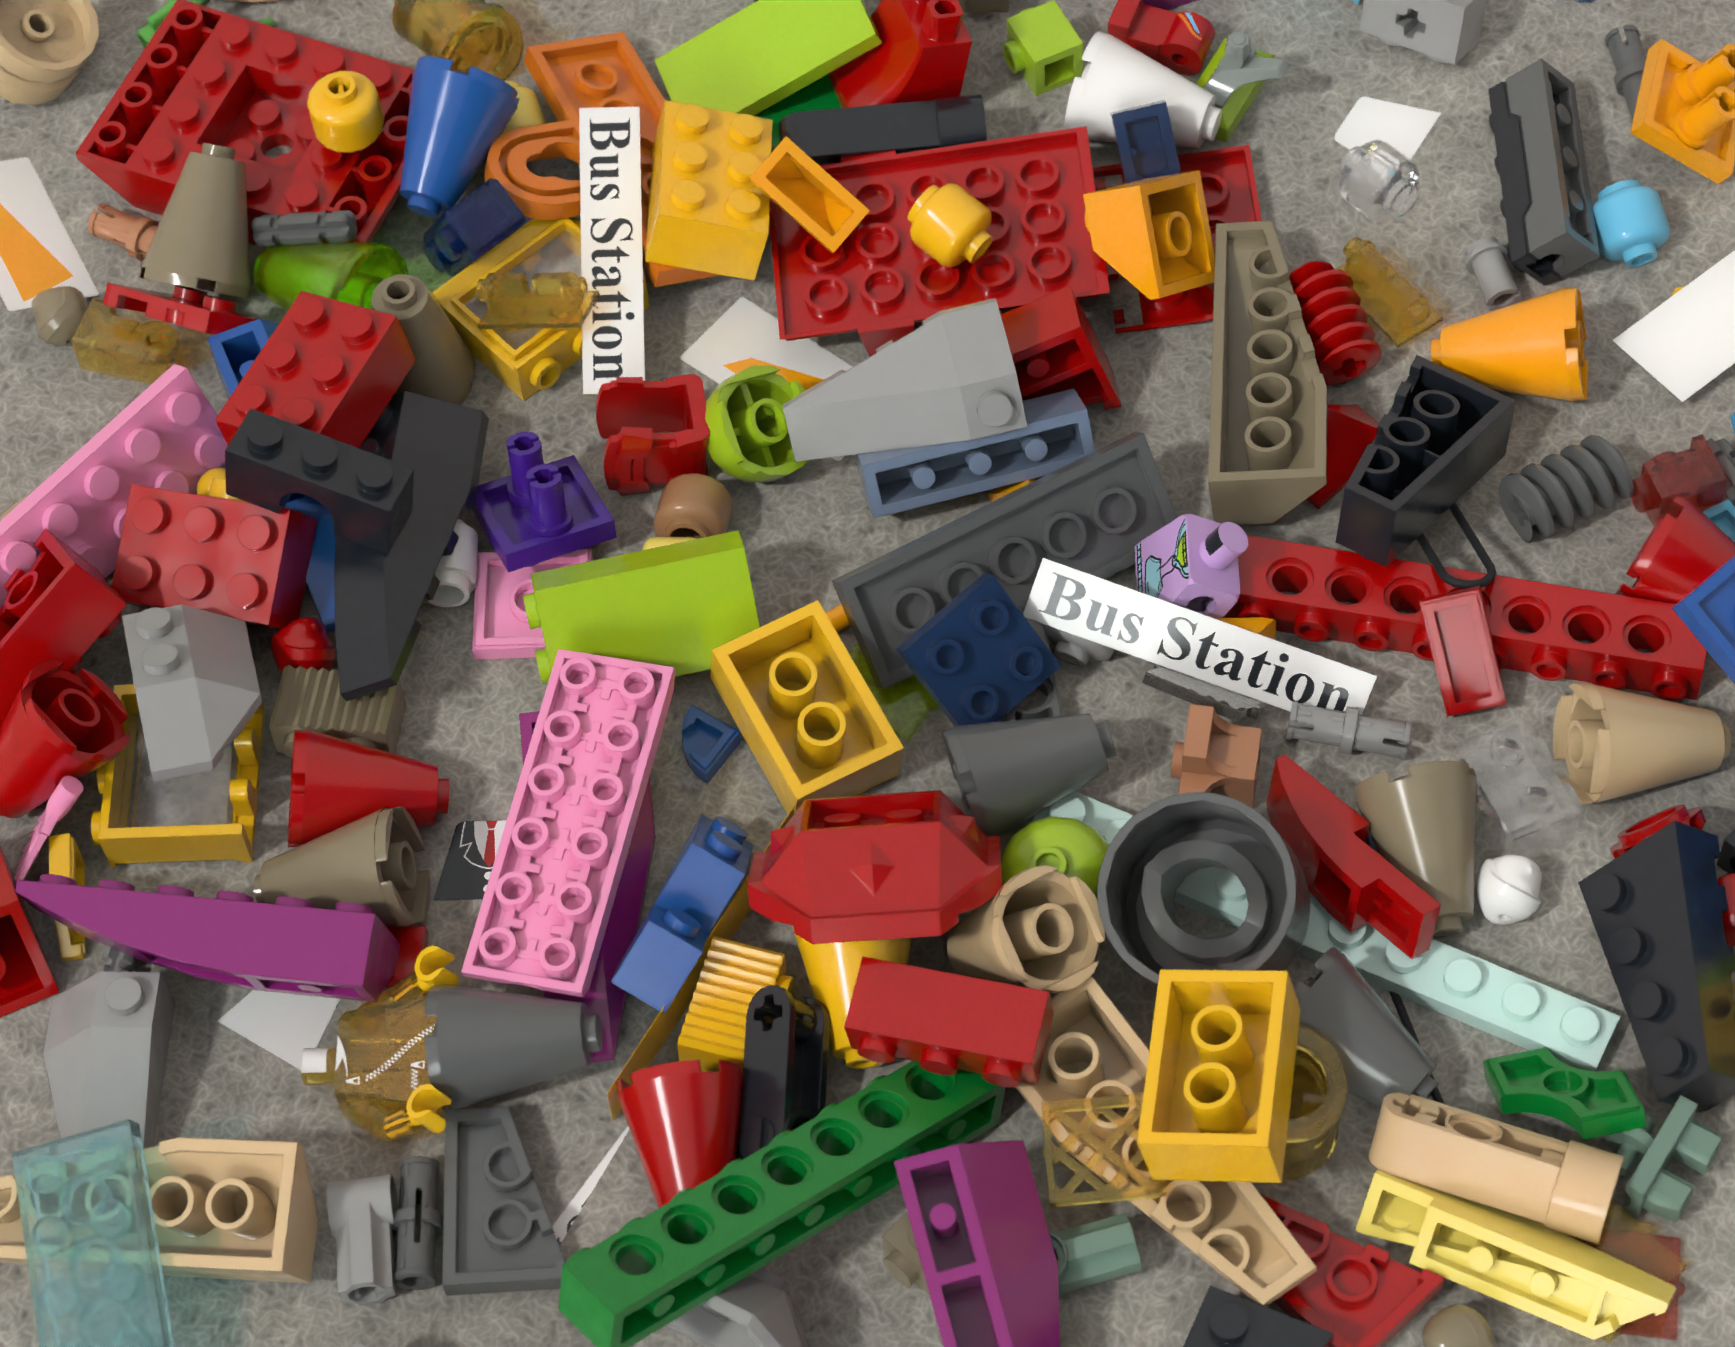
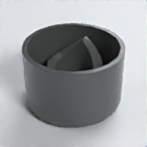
[1097,792,1310,986]

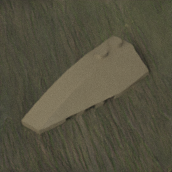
[1208,221,1328,525]

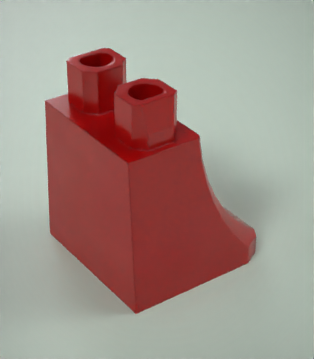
[828,0,972,108]

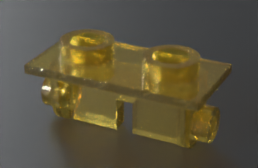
[1334,237,1443,348]
[476,271,600,332]

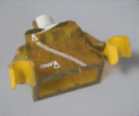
[301,945,458,1143]

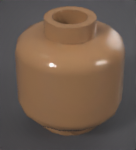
[653,473,734,539]

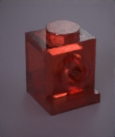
[1631,434,1727,526]

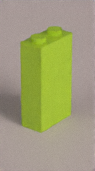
[523,530,760,685]

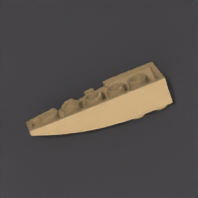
[1016,976,1317,1307]
[0,1138,319,1283]

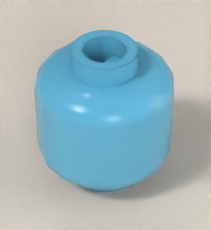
[1592,180,1670,268]

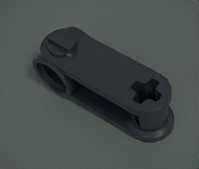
[737,985,830,1160]

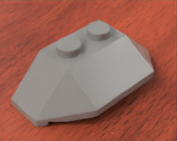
[122,605,262,782]
[665,1268,809,1347]

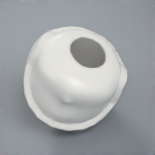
[1476,855,1542,925]

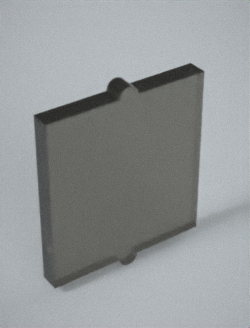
[1142,664,1267,722]

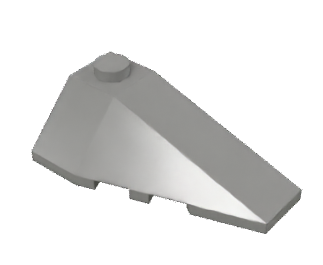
[782,298,1027,462]
[43,971,175,1164]

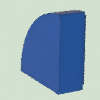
[682,705,742,784]

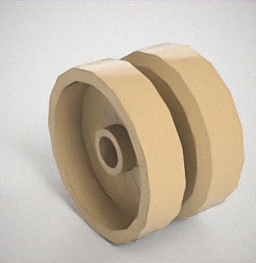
[0,0,99,105]

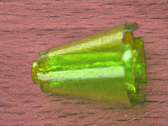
[253,242,409,311]

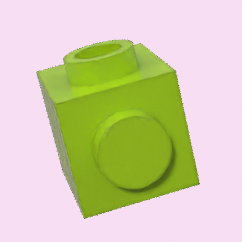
[1002,0,1084,96]

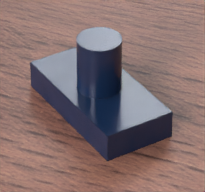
[1110,100,1181,184]

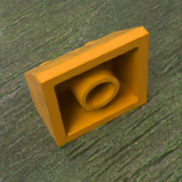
[1083,170,1215,300]

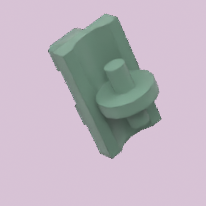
[1605,1095,1723,1223]

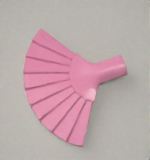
[14,776,84,882]

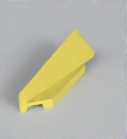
[1355,1169,1676,1340]

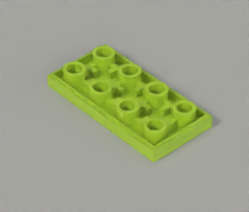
[654,0,882,116]

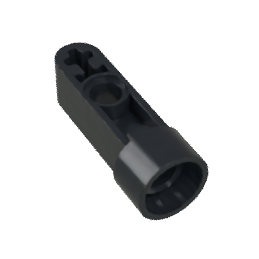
[778,94,987,165]

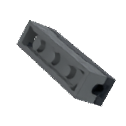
[1488,58,1600,285]

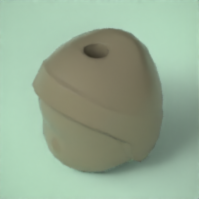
[31,286,92,346]
[1422,1304,1496,1347]

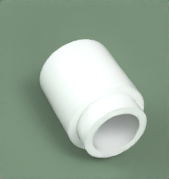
[428,519,478,607]

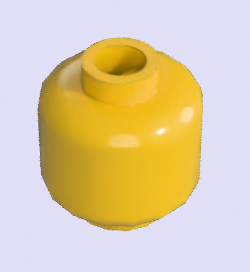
[307,71,384,153]
[907,184,993,267]

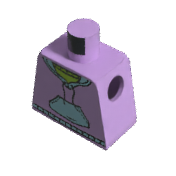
[1134,514,1248,618]

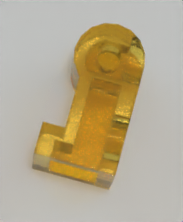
[71,298,185,384]

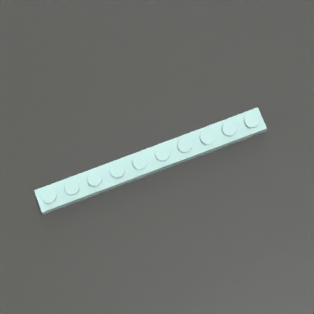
[1032,791,1621,1071]

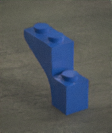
[611,814,754,1014]

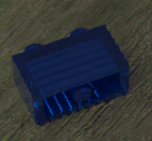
[423,179,527,278]

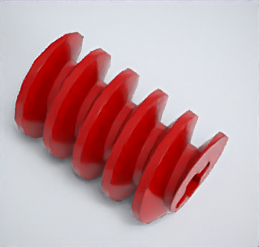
[1289,261,1382,386]

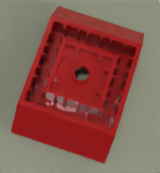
[76,0,414,268]

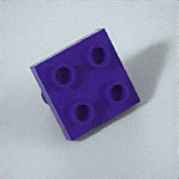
[472,432,617,573]

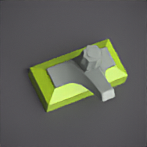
[1196,31,1289,143]

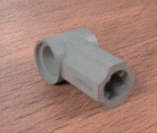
[327,1174,399,1306]

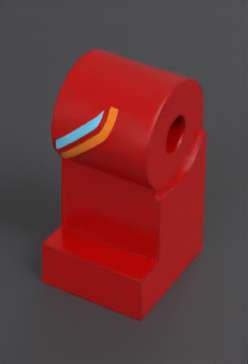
[1108,0,1215,76]

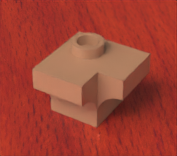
[1171,704,1262,808]

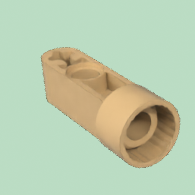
[1368,1093,1624,1244]

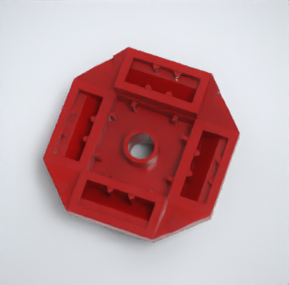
[748,790,1002,944]

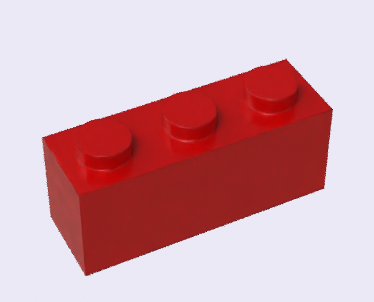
[844,956,1054,1088]

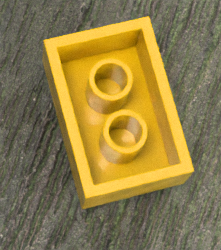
[645,100,772,281]
[710,600,904,814]
[1137,970,1301,1183]

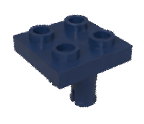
[895,573,1061,726]

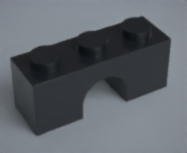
[225,409,414,554]

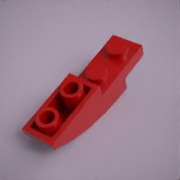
[1266,754,1441,959]

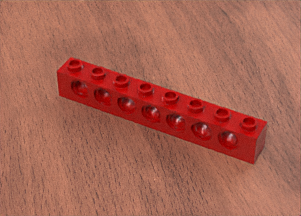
[1225,535,1707,701]

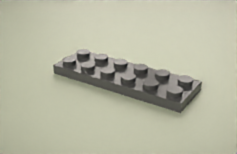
[832,432,1177,689]

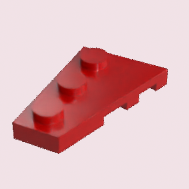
[1260,1194,1445,1347]

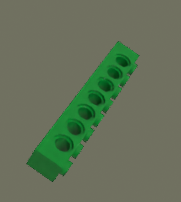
[558,1060,1006,1347]

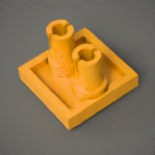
[1630,38,1735,185]

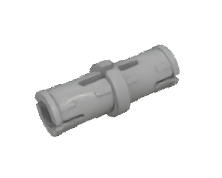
[1286,701,1412,760]

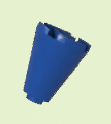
[400,56,520,218]

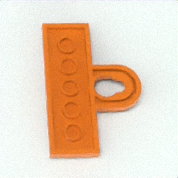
[484,32,720,287]

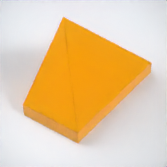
[749,136,870,253]

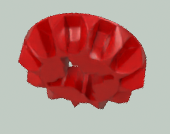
[1610,804,1706,859]

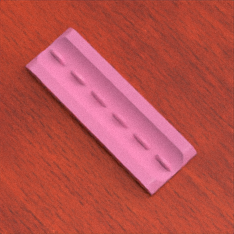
[461,649,675,997]

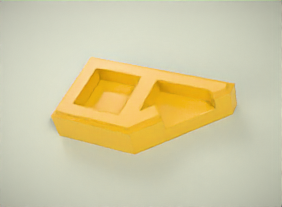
[49,833,87,961]

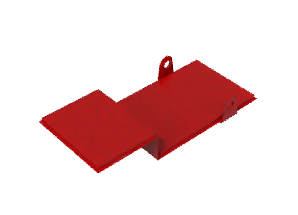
[769,126,1262,357]

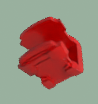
[595,374,710,496]

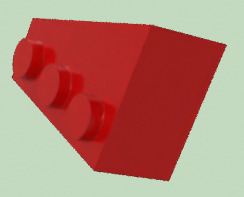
[1001,286,1122,409]

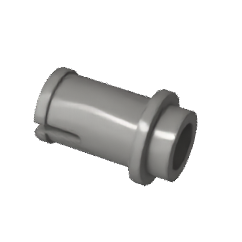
[1465,237,1521,311]

